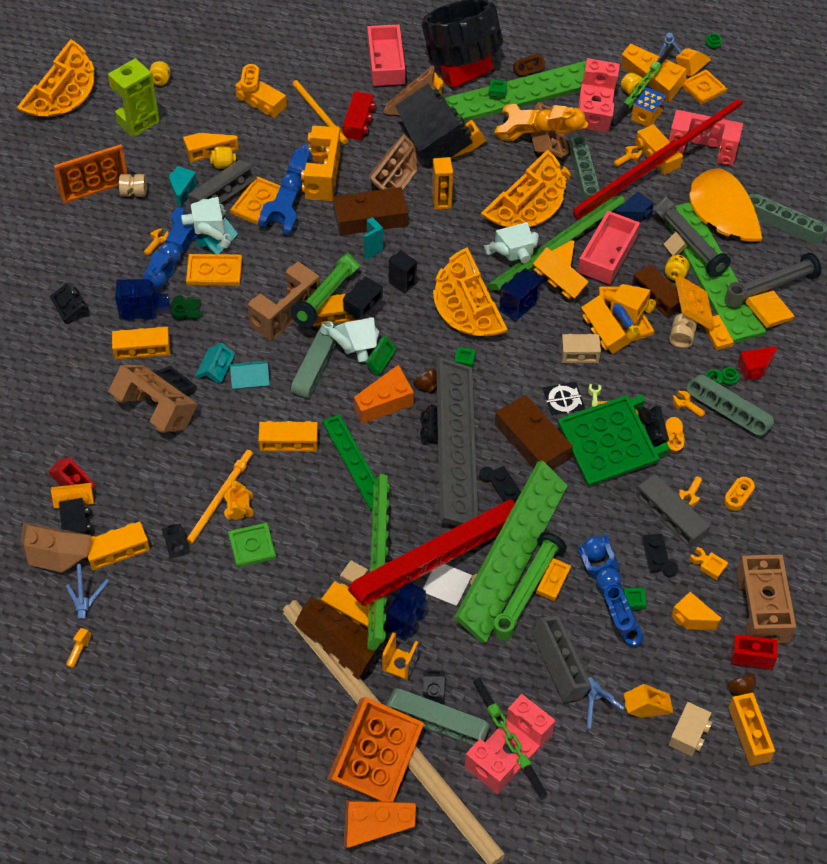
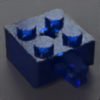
[499,268,544,322]
[115,279,169,320]
[384,582,428,642]

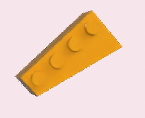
[622,43,687,103]

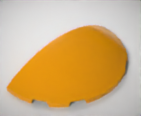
[17,39,94,117]
[481,150,566,227]
[689,168,762,242]
[433,247,508,336]

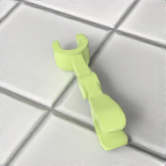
[588,384,601,407]

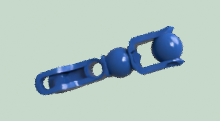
[257,144,313,236]
[143,207,203,293]
[578,533,644,647]

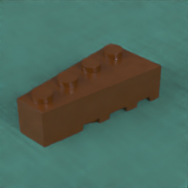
[295,596,381,680]

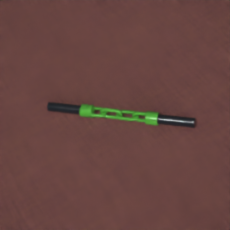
[610,43,675,127]
[473,678,547,798]

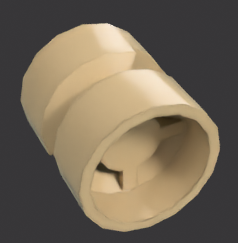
[119,174,147,197]
[669,313,697,348]

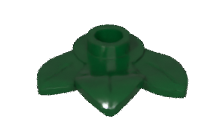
[170,295,203,320]

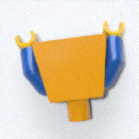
[604,284,656,340]

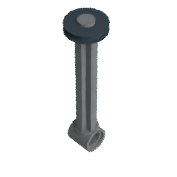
[653,196,731,277]
[724,252,822,308]

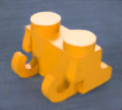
[224,481,254,520]

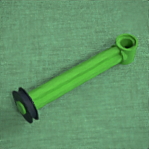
[290,252,360,327]
[494,532,567,641]

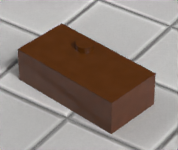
[333,187,408,236]
[494,395,573,470]

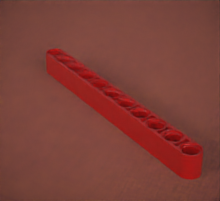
[348,499,516,606]

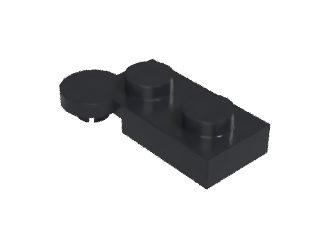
[639,406,669,447]
[479,466,521,503]
[642,534,678,577]

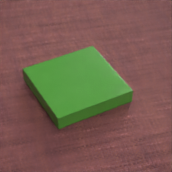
[228,523,276,568]

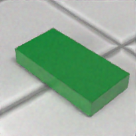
[365,336,397,376]

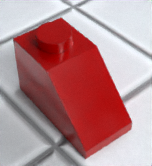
[738,346,777,380]
[47,457,96,489]

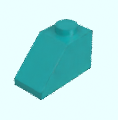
[169,166,197,207]

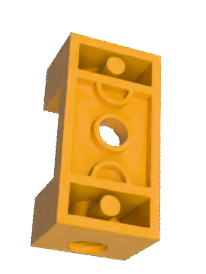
[301,126,340,201]

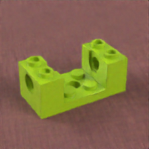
[108,58,160,137]

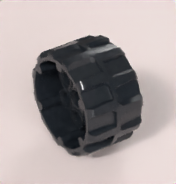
[421,0,503,67]

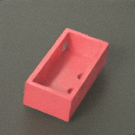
[367,24,405,86]
[578,211,640,285]

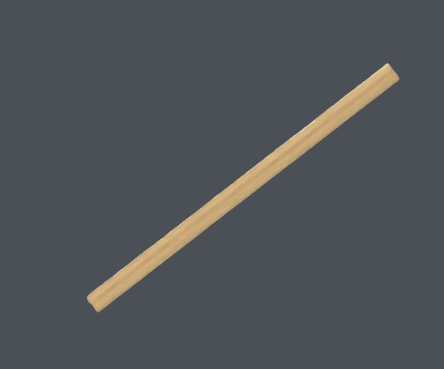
[283,600,505,864]

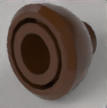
[413,368,437,393]
[727,673,756,696]

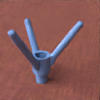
[658,33,682,56]
[66,564,109,620]
[587,677,625,729]

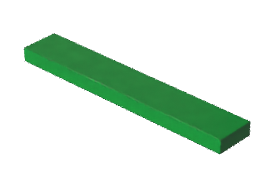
[322,414,376,512]

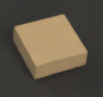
[664,232,688,256]
[340,561,368,584]

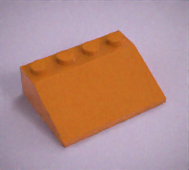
[54,144,127,204]
[327,697,424,802]

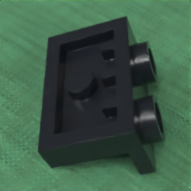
[49,283,90,324]
[154,366,196,395]
[420,404,438,445]

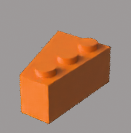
[354,365,414,424]
[344,800,416,848]

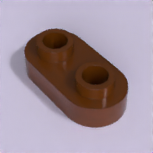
[513,54,545,76]

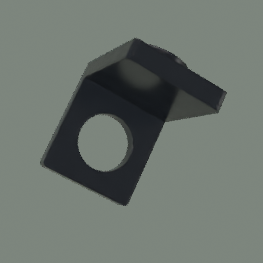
[162,523,190,559]
[423,670,445,705]

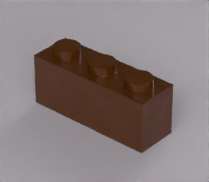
[632,265,681,319]

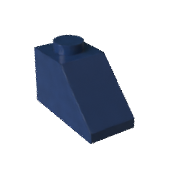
[615,192,654,223]

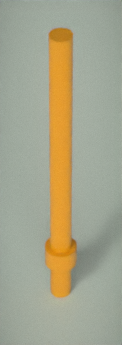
[292,80,348,145]
[186,450,253,544]

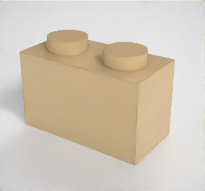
[561,334,601,363]
[668,702,712,757]

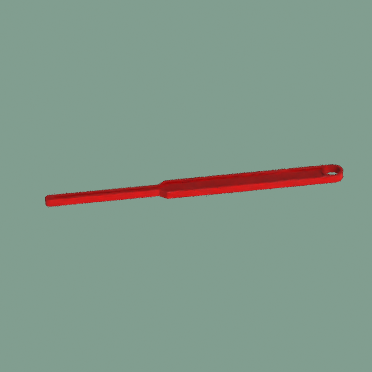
[573,99,743,219]

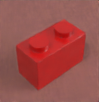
[730,634,778,670]

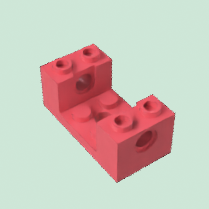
[578,58,620,132]
[669,110,743,165]
[464,694,555,795]

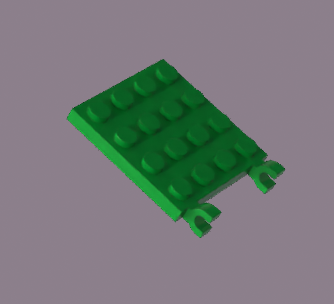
[557,394,670,487]

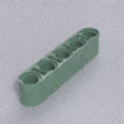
[569,134,599,202]
[749,194,827,245]
[291,322,337,399]
[687,375,774,435]
[386,688,490,745]

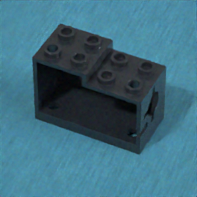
[395,83,473,168]

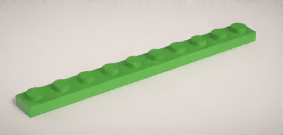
[487,195,625,291]
[367,474,390,651]

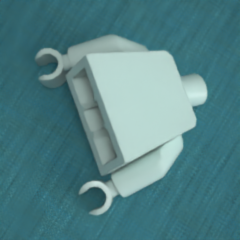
[181,197,231,248]
[484,222,539,263]
[320,316,379,363]

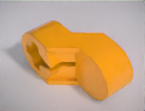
[665,417,684,453]

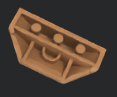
[384,65,435,115]
[531,102,569,158]
[369,134,417,190]
[20,522,91,572]

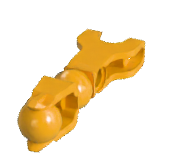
[494,104,588,141]

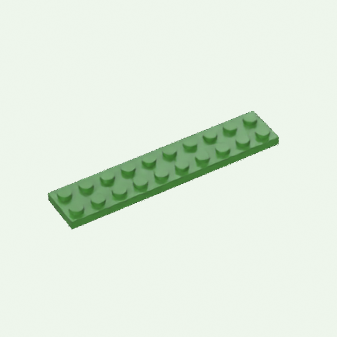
[445,61,586,122]
[664,202,766,343]
[454,461,568,643]

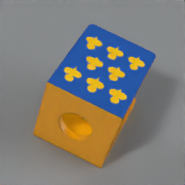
[631,87,666,127]
[382,632,419,680]

